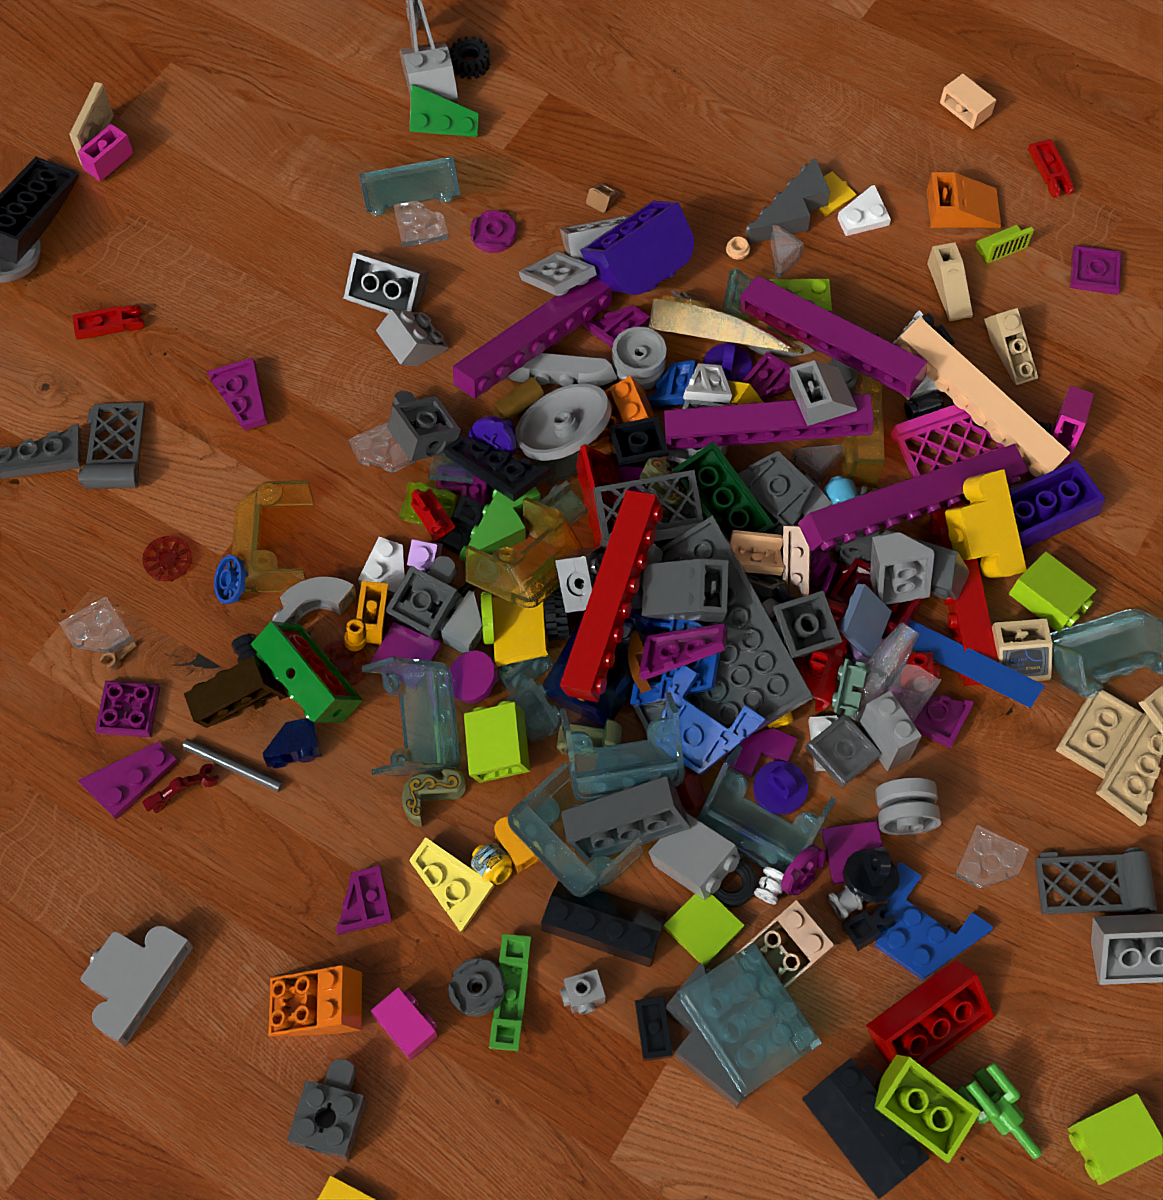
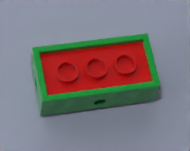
[251,621,363,723]

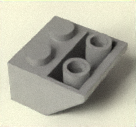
[376,309,449,366]
[790,360,857,426]

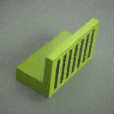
[975,225,1034,264]

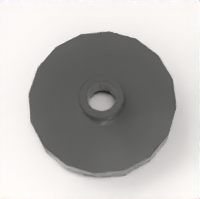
[448,958,507,1017]

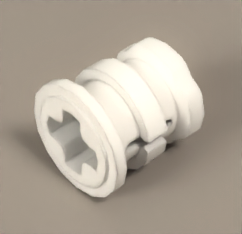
[754,867,784,905]

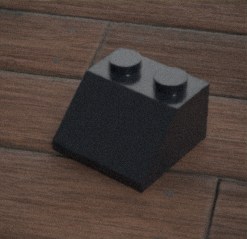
[608,416,669,466]

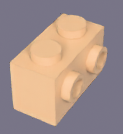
[940,74,996,129]

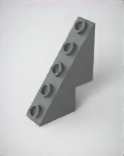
[745,158,830,244]
[666,963,745,1108]

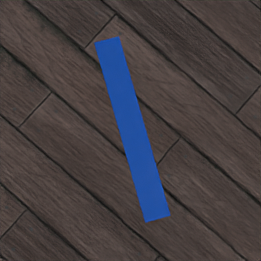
[883,620,1045,708]

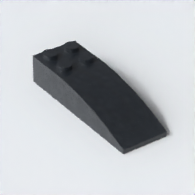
[0,156,79,264]

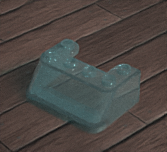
[1050,609,1163,698]

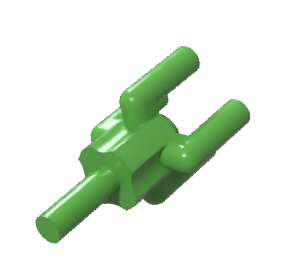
[955,1061,1043,1160]

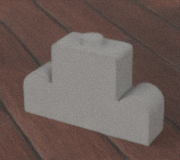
[81,926,193,1047]

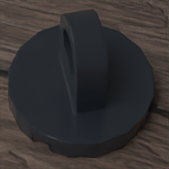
[842,847,900,903]

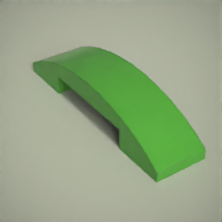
[489,934,531,1052]

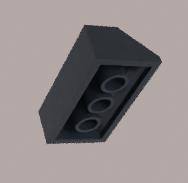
[541,877,667,967]
[802,1058,930,1200]

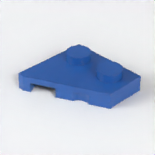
[646,360,697,407]

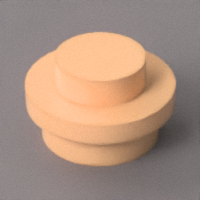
[726,237,750,260]

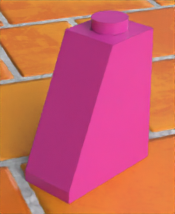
[1051,385,1094,463]

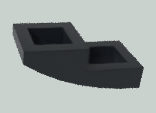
[438,495,485,555]

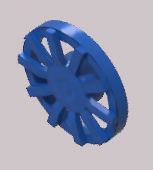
[214,555,248,604]

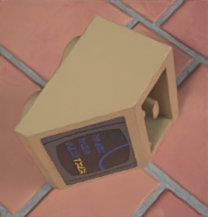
[992,619,1052,681]

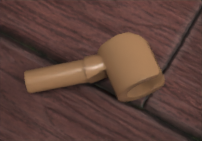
[100,641,137,671]

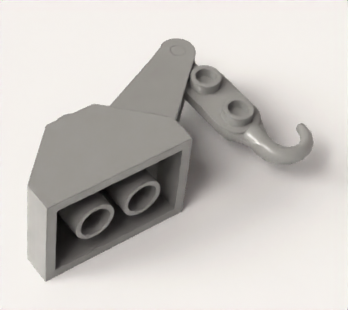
[400,0,458,104]

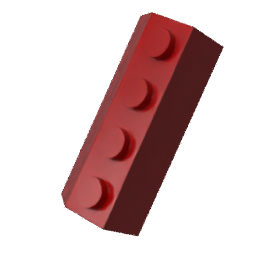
[576,444,623,553]
[866,960,995,1069]

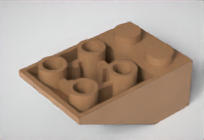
[734,899,842,1001]

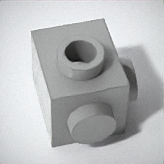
[560,969,606,1015]

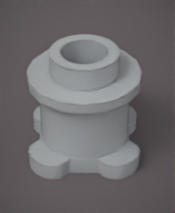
[827,885,864,922]

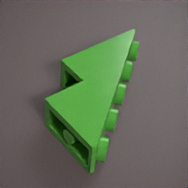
[459,458,541,569]

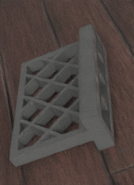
[593,470,704,551]

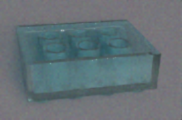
[676,943,822,1097]

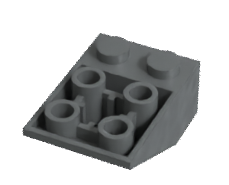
[641,559,728,622]

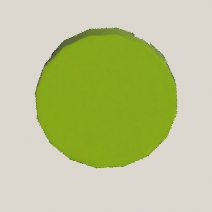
[481,592,494,644]

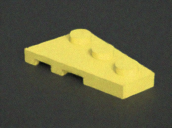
[409,837,495,933]

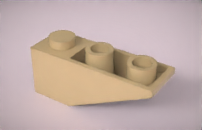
[927,242,973,321]
[984,308,1038,386]

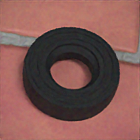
[712,858,757,908]

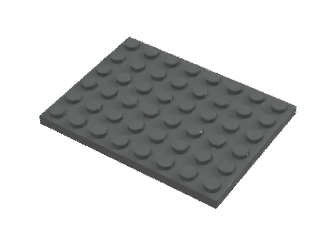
[614,515,815,780]

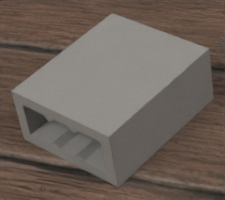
[858,691,921,772]
[648,813,740,900]

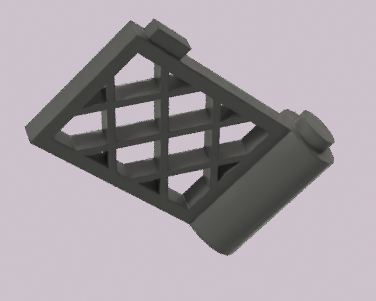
[78,403,146,489]
[1034,847,1158,915]

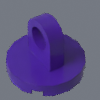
[703,341,752,382]
[469,415,517,457]
[753,761,808,815]

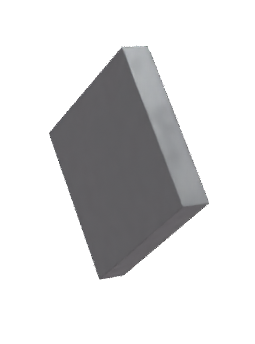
[805,714,882,788]

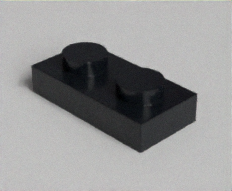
[635,997,673,1061]

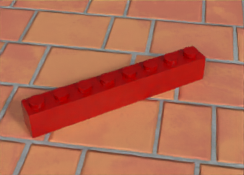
[560,490,663,702]
[926,498,999,686]

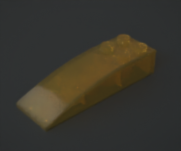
[649,295,804,354]
[841,333,885,488]

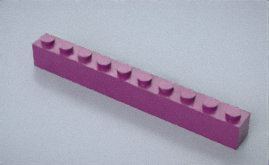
[798,444,1028,552]

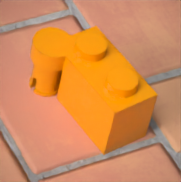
[344,581,388,651]

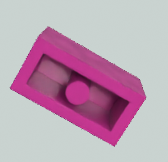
[77,124,134,182]
[371,988,438,1061]

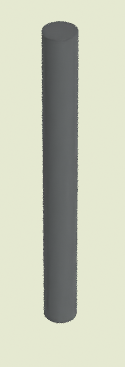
[182,739,284,792]

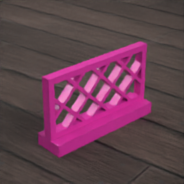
[890,405,1005,478]

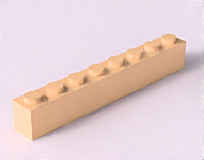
[895,317,1070,477]

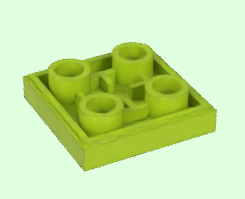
[663,894,745,968]

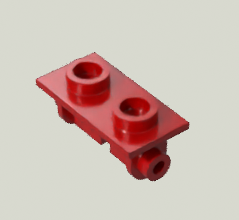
[410,488,456,542]

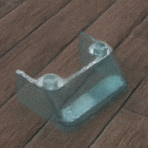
[357,156,460,216]
[362,657,460,776]
[560,692,684,802]
[698,745,837,874]
[508,762,643,897]

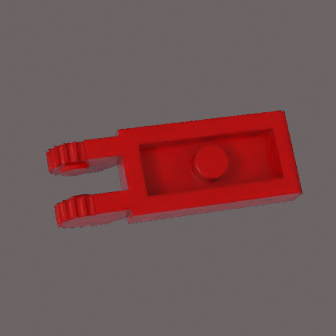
[1028,139,1074,198]
[72,305,144,340]

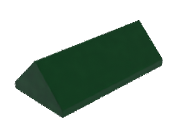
[672,441,774,542]

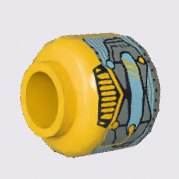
[471,843,512,885]

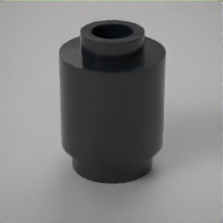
[904,391,944,420]

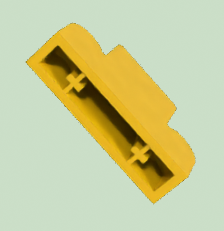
[945,469,1027,578]

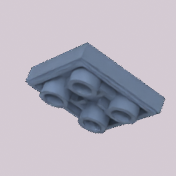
[839,584,892,658]

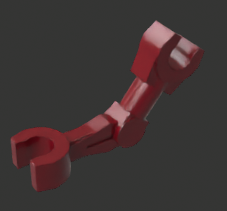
[142,764,219,813]

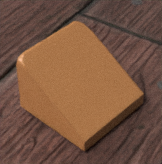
[586,183,620,213]

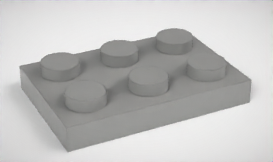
[518,252,597,296]

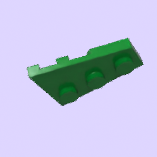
[409,84,480,137]

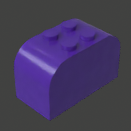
[580,200,694,295]

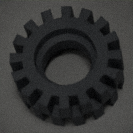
[449,36,490,79]
[544,592,570,641]

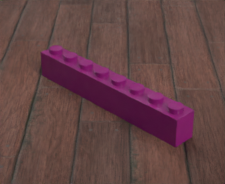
[453,276,612,399]
[740,276,927,398]
[664,394,873,450]

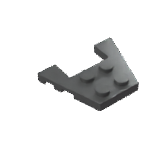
[738,451,815,551]

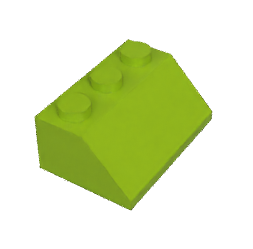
[875,1054,981,1163]

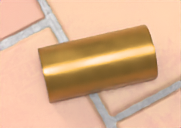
[493,377,544,420]

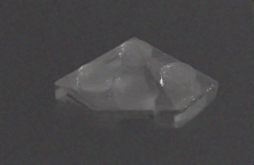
[394,201,449,248]
[348,421,416,473]
[59,596,133,653]
[954,825,1029,888]

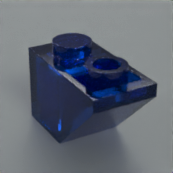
[263,718,321,768]

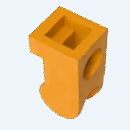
[494,817,541,874]

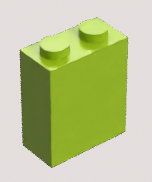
[1009,552,1096,633]
[464,701,530,783]
[1068,1094,1163,1185]

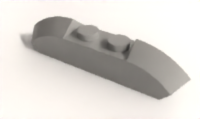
[507,353,617,387]

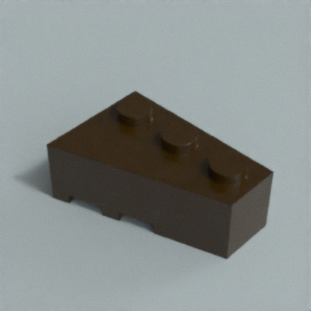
[184,656,287,728]

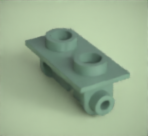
[832,658,868,717]

